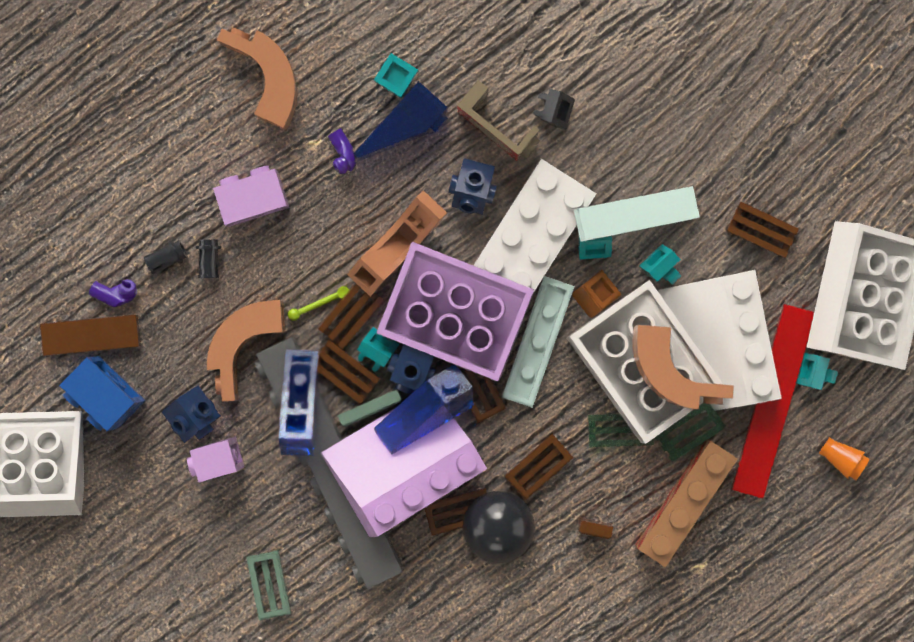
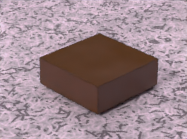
[577,518,613,539]

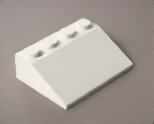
[807,221,914,370]
[658,270,782,416]
[567,280,724,444]
[0,411,84,517]

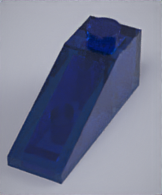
[354,81,448,161]
[278,350,319,456]
[374,364,474,455]

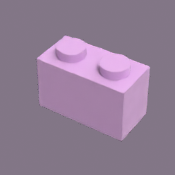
[213,166,290,227]
[187,436,244,483]

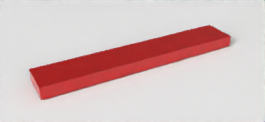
[731,304,814,499]

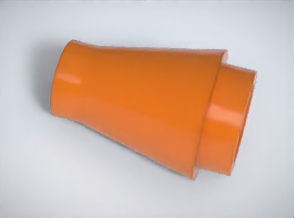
[819,437,870,481]

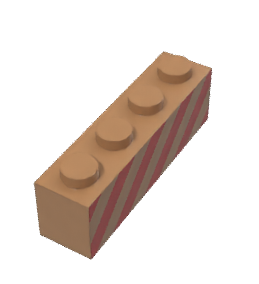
[635,439,738,567]

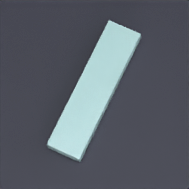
[574,186,700,242]
[502,276,575,408]

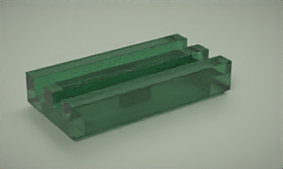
[655,403,726,462]
[588,414,654,447]

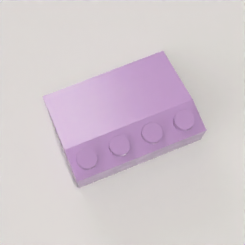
[377,242,534,381]
[321,388,487,537]

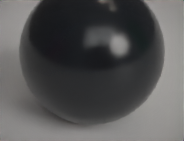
[463,491,535,564]

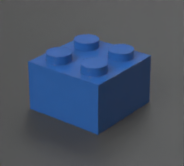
[59,356,146,431]

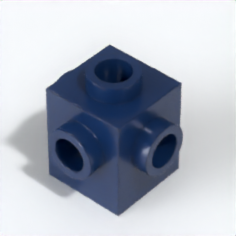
[448,158,497,215]
[387,344,436,394]
[162,385,221,443]

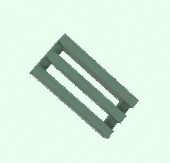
[338,389,403,427]
[246,550,291,620]

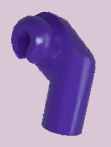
[328,128,356,174]
[89,279,137,307]

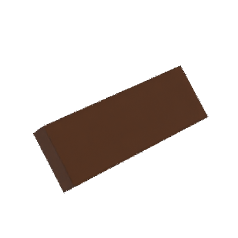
[40,315,141,356]

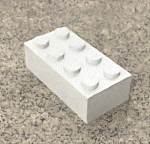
[473,159,596,293]

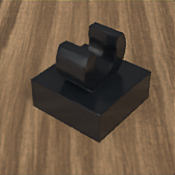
[533,89,575,130]

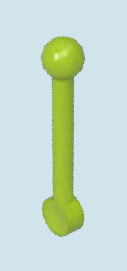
[287,286,349,321]

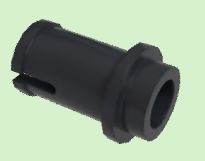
[196,239,221,278]
[144,240,188,275]

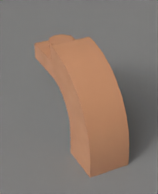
[217,27,298,131]
[347,190,447,297]
[207,300,285,402]
[633,325,734,409]

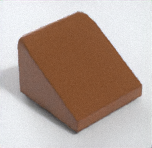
[572,270,622,318]

